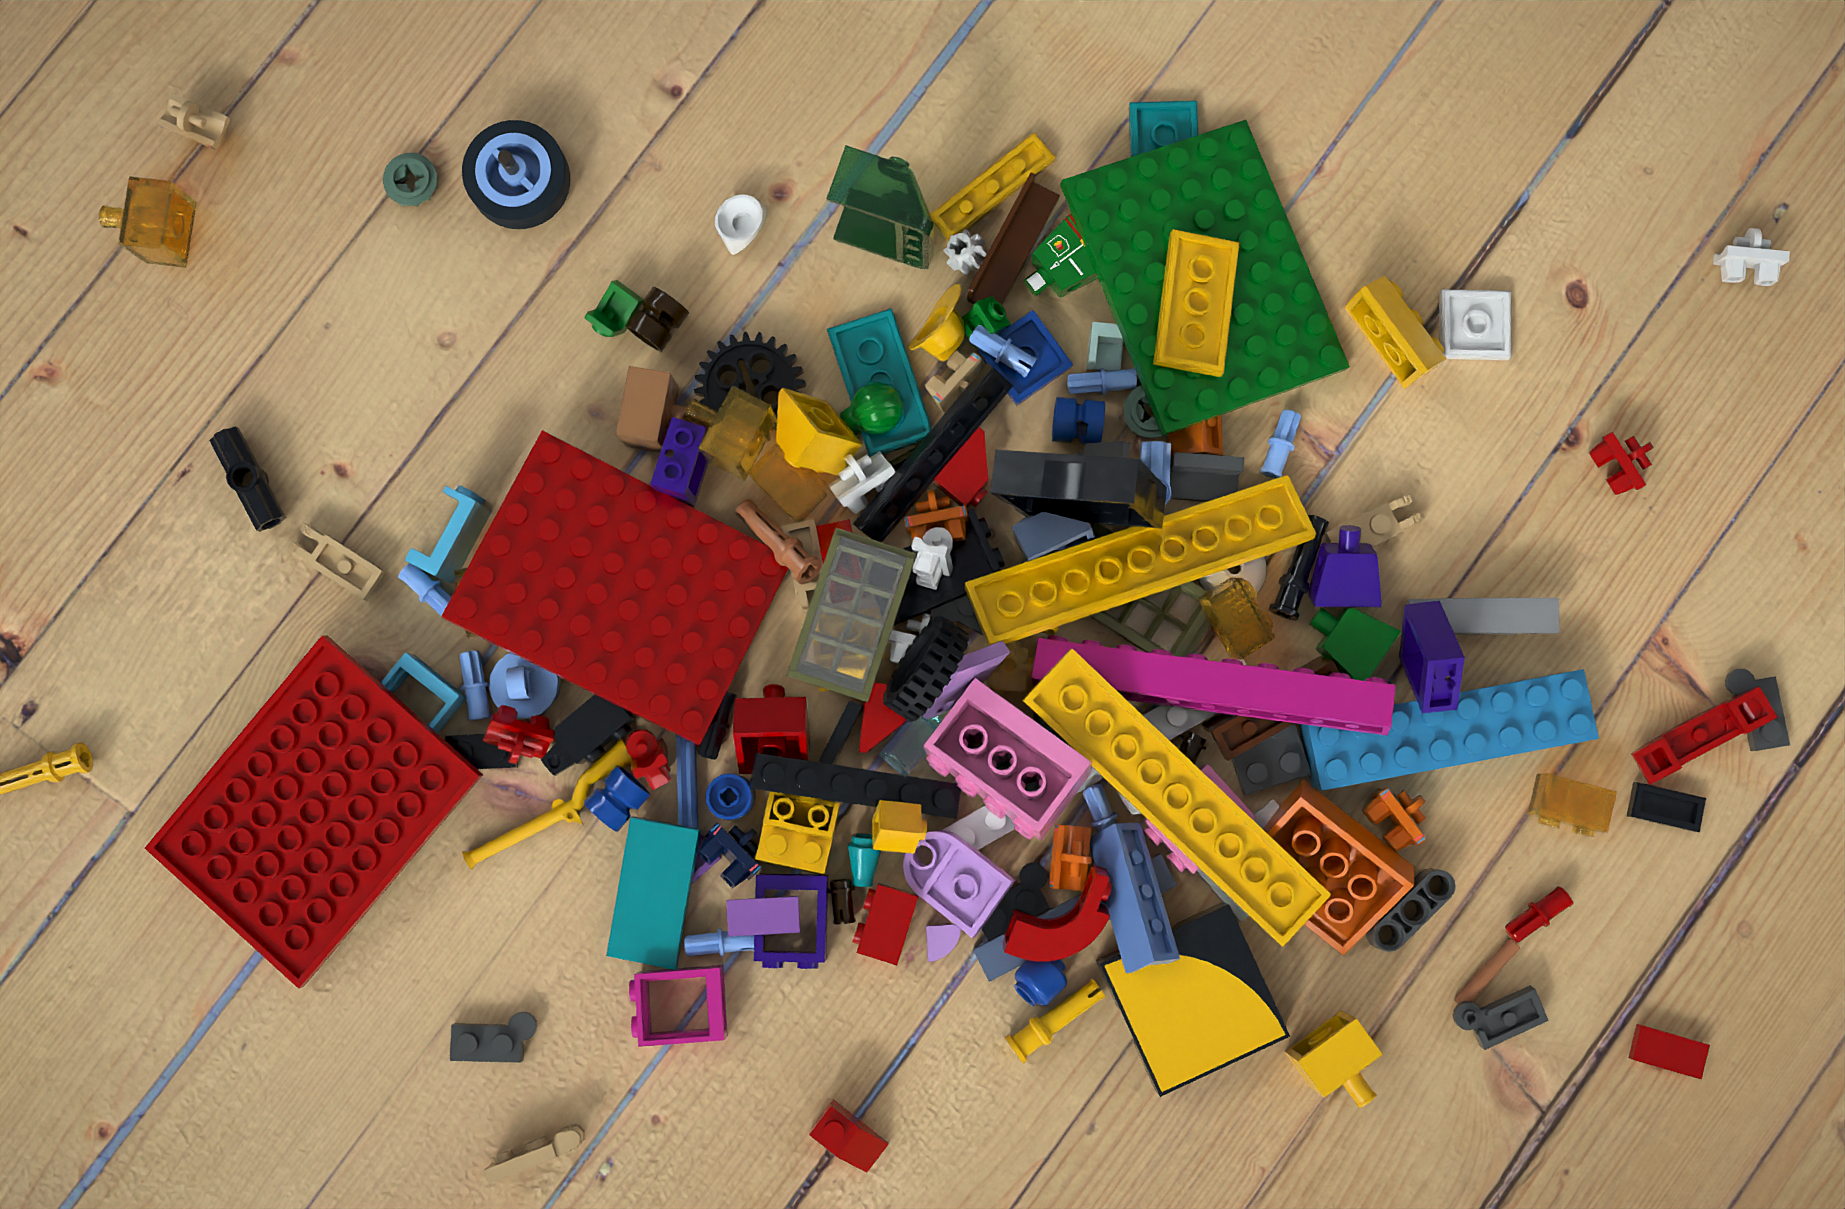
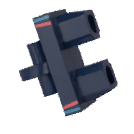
[697,823,762,888]

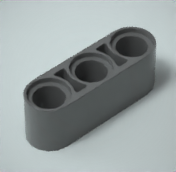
[1366,868,1456,952]

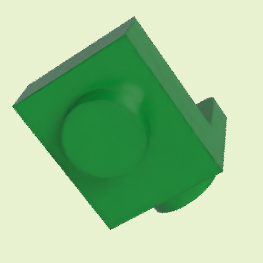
[584,280,643,337]
[961,296,1011,349]

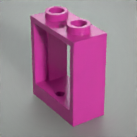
[629,965,728,1047]

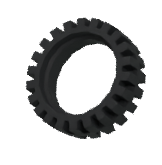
[883,615,969,722]

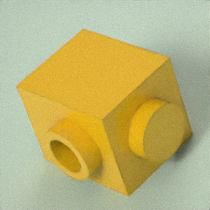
[872,800,927,854]

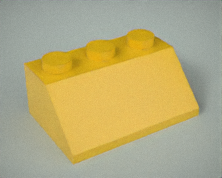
[1345,276,1447,389]

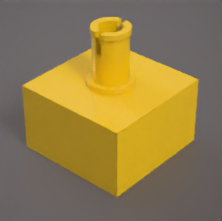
[1285,1010,1383,1108]

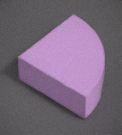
[926,924,961,962]

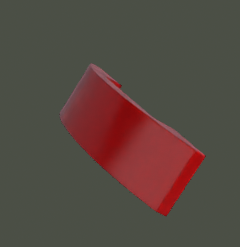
[1631,686,1778,785]

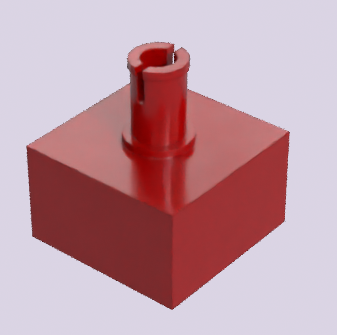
[733,684,810,774]

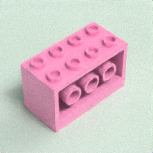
[923,678,1091,841]

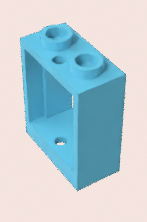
[381,652,466,734]

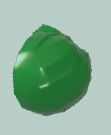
[840,382,904,435]

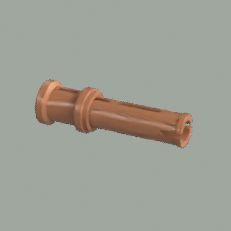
[735,499,822,584]

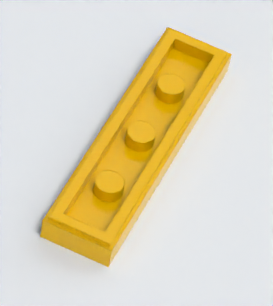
[929,132,1056,242]

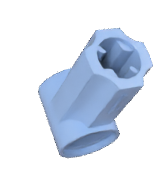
[1140,441,1171,505]

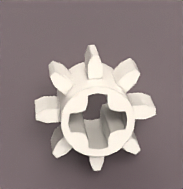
[943,229,988,275]

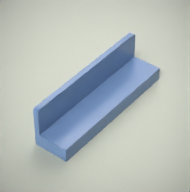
[1090,823,1180,973]

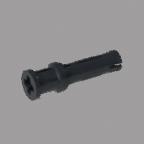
[1269,515,1329,621]

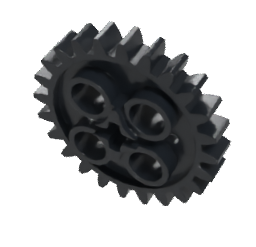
[694,332,806,444]

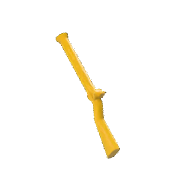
[462,739,631,870]

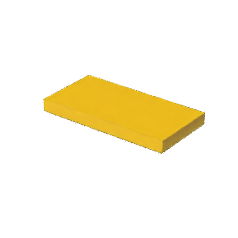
[1153,229,1239,377]

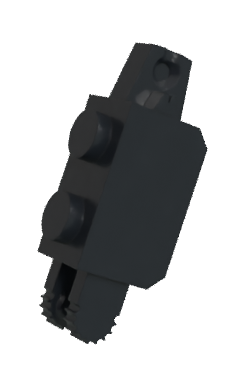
[541,694,636,776]

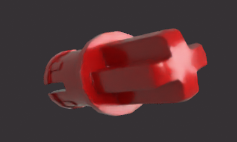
[1505,886,1574,942]

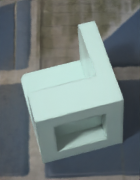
[1086,322,1124,371]

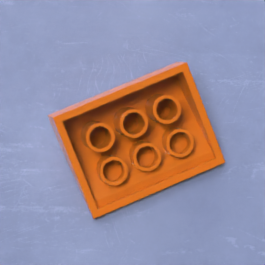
[1263,780,1415,955]

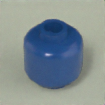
[1014,959,1067,1006]

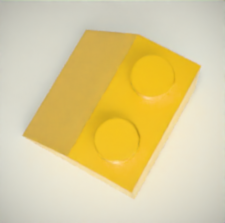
[776,388,862,476]

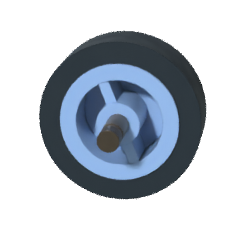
[462,120,570,229]

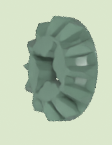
[383,153,438,207]
[1123,385,1162,439]

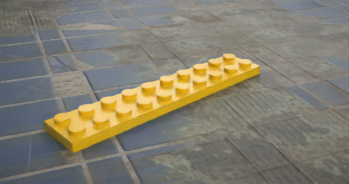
[965,475,1316,646]
[1022,648,1331,947]

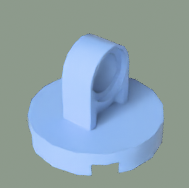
[489,653,561,719]

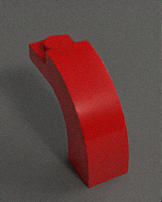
[1002,864,1112,962]

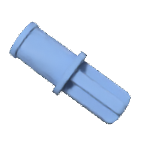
[969,325,1037,377]
[1067,368,1137,395]
[1260,410,1301,479]
[398,563,451,616]
[459,650,491,721]
[1083,784,1118,832]
[684,928,754,957]

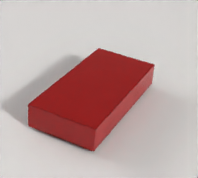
[1628,1024,1710,1080]

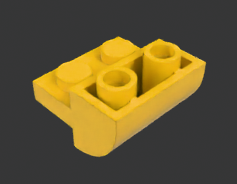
[755,792,840,876]

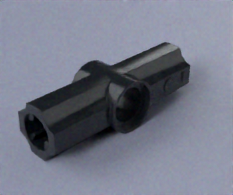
[209,426,286,532]

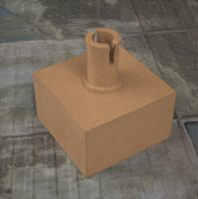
[616,366,705,454]

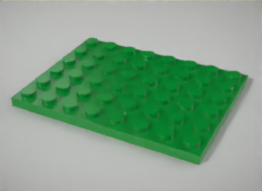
[1060,120,1350,436]

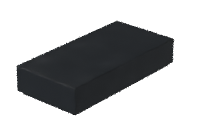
[819,700,863,765]
[1627,782,1706,832]

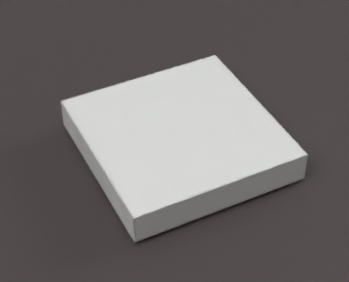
[1439,289,1511,360]

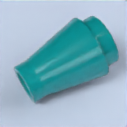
[848,833,881,887]

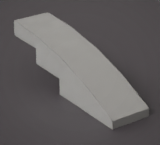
[1408,598,1560,635]

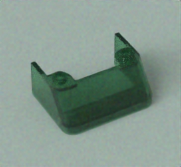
[826,145,934,269]

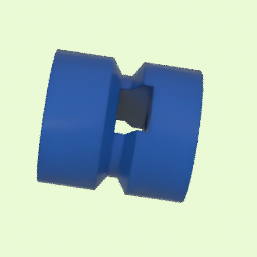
[1052,397,1105,445]
[584,765,651,832]
[706,774,756,820]

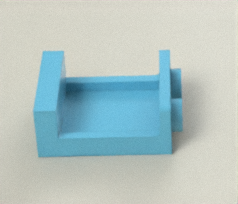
[405,485,492,584]

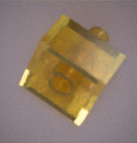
[99,176,197,268]
[684,386,777,481]

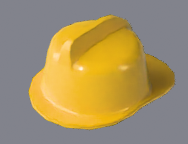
[909,284,965,361]

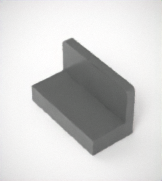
[1170,452,1244,502]

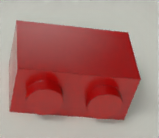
[852,882,918,966]

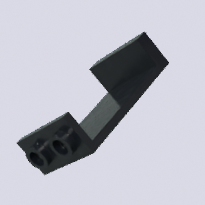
[858,509,1005,625]

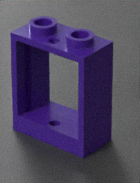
[650,417,715,507]
[1399,600,1465,714]
[753,873,829,969]

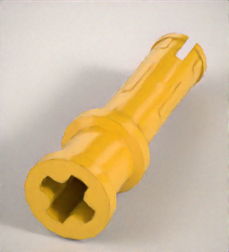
[0,742,93,795]
[1004,978,1106,1064]

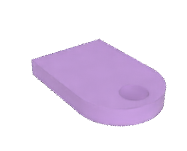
[923,641,1010,719]
[903,830,1015,938]

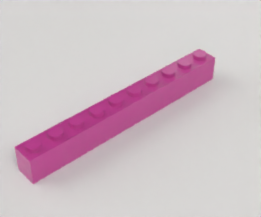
[1032,635,1396,736]

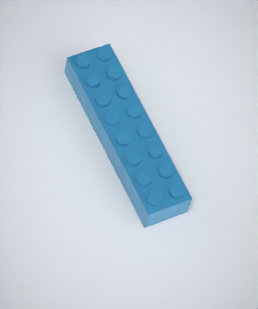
[1299,669,1599,791]

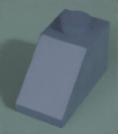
[1012,512,1095,562]

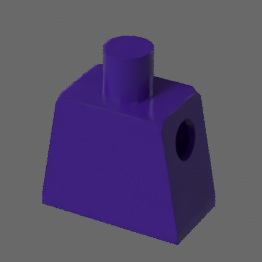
[1308,525,1382,607]

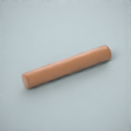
[1454,939,1520,1004]

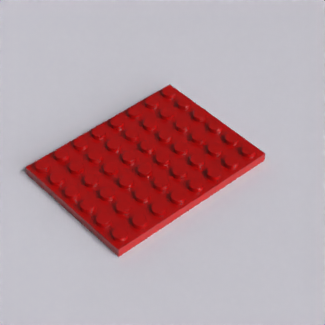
[441,430,788,746]
[145,635,483,989]

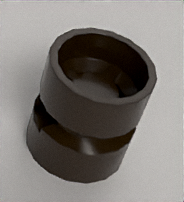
[625,287,689,352]

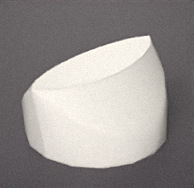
[715,194,767,255]

